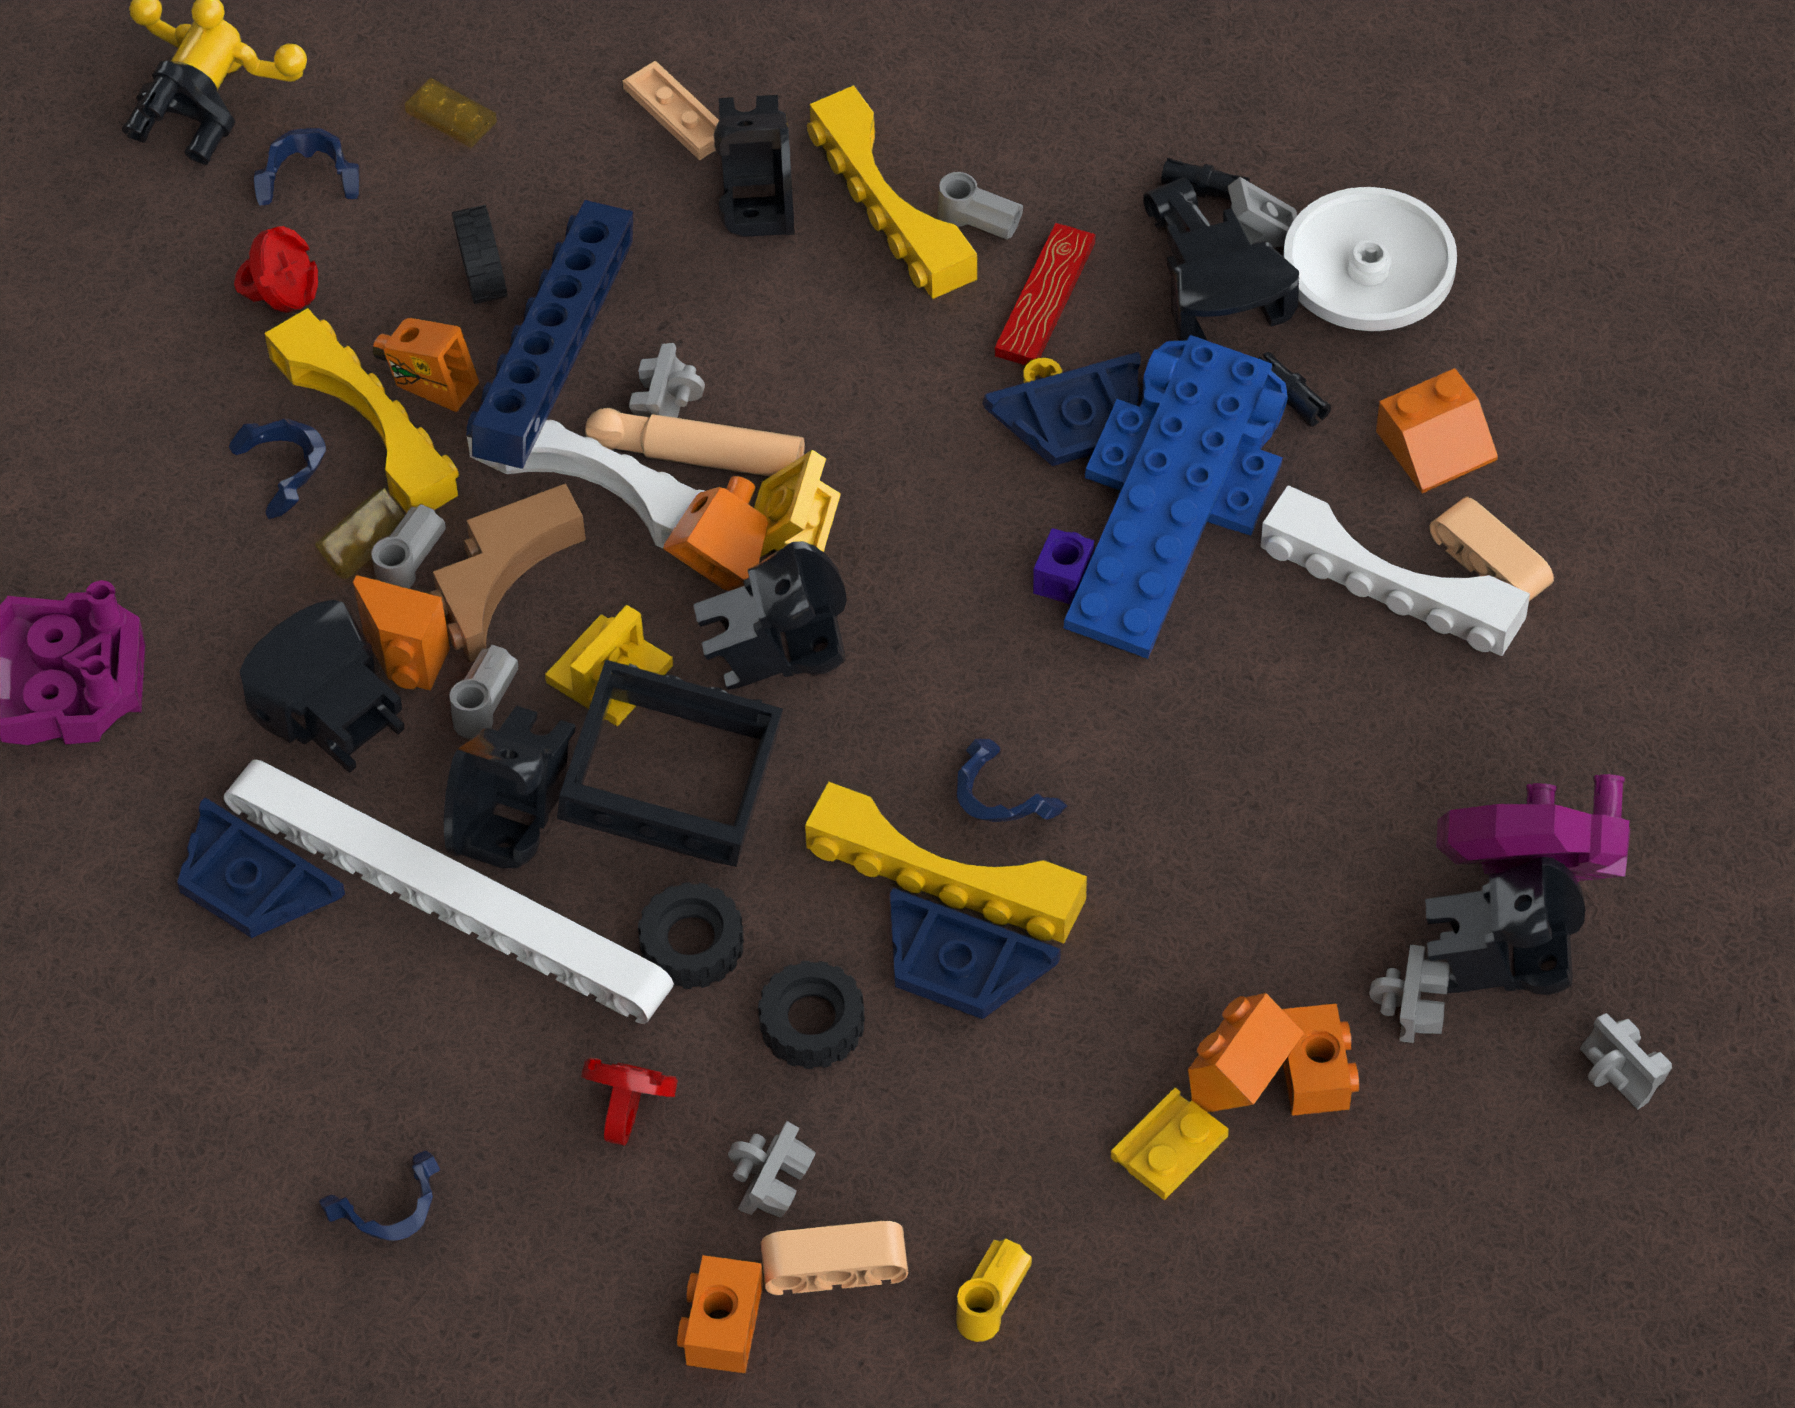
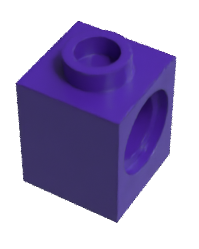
[1033,528,1094,604]

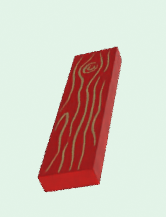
[995,223,1096,365]

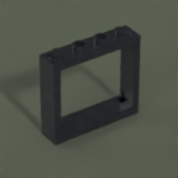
[557,660,783,867]

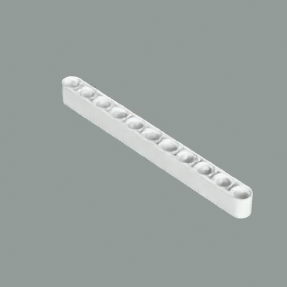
[223,760,674,1024]

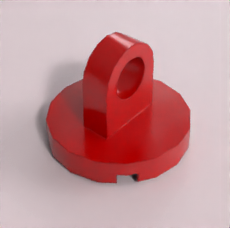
[234,226,318,313]
[581,1058,678,1146]

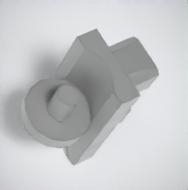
[629,343,705,418]
[1369,945,1450,1043]
[1580,1013,1672,1110]
[728,1121,816,1218]

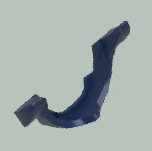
[254,128,359,206]
[229,419,326,519]
[957,739,1068,822]
[319,1151,440,1241]

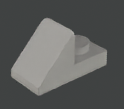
[1228,177,1297,247]

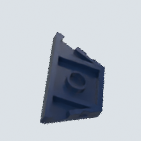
[982,352,1141,466]
[177,797,345,938]
[890,888,1061,1019]

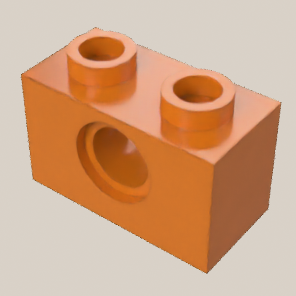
[1282,1004,1359,1115]
[677,1255,763,1373]

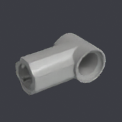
[937,172,1023,240]
[372,504,446,589]
[449,645,518,739]

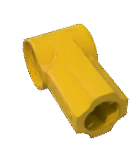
[956,1238,1032,1342]

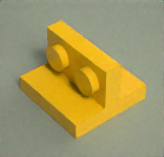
[754,450,841,557]
[545,605,673,726]

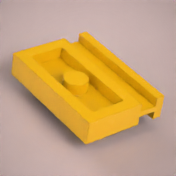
[1111,1088,1229,1200]

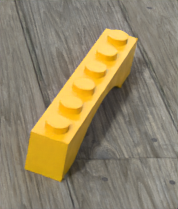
[807,85,977,299]
[264,308,459,513]
[805,782,1087,943]

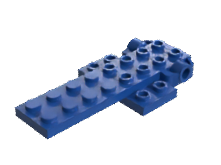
[1063,335,1288,659]

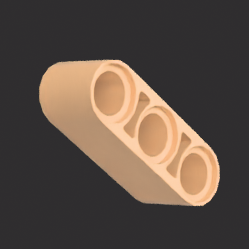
[1429,497,1554,601]
[761,1221,908,1295]

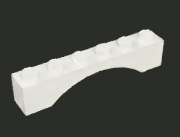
[467,420,704,548]
[1261,486,1530,656]

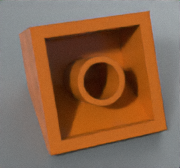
[1376,368,1498,493]
[353,575,450,691]
[1188,993,1304,1112]

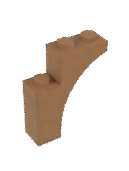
[430,483,586,662]

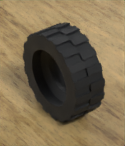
[452,204,508,304]
[638,882,744,989]
[758,960,865,1069]

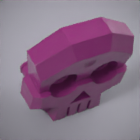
[0,580,146,745]
[1436,774,1631,882]

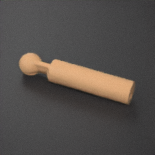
[585,408,805,477]

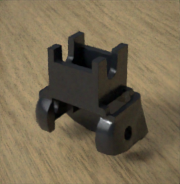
[713,95,795,237]
[1167,208,1299,341]
[693,541,847,690]
[239,600,405,773]
[444,705,576,869]
[1425,857,1586,995]

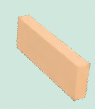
[622,61,719,160]

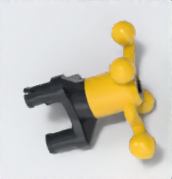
[122,0,307,165]

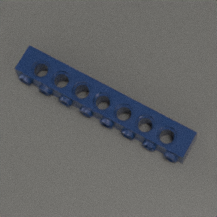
[466,200,633,469]

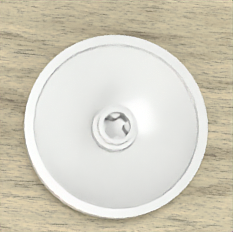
[1283,187,1457,331]

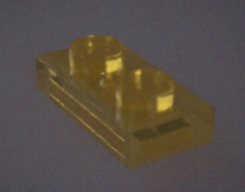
[405,78,497,148]
[314,488,405,579]

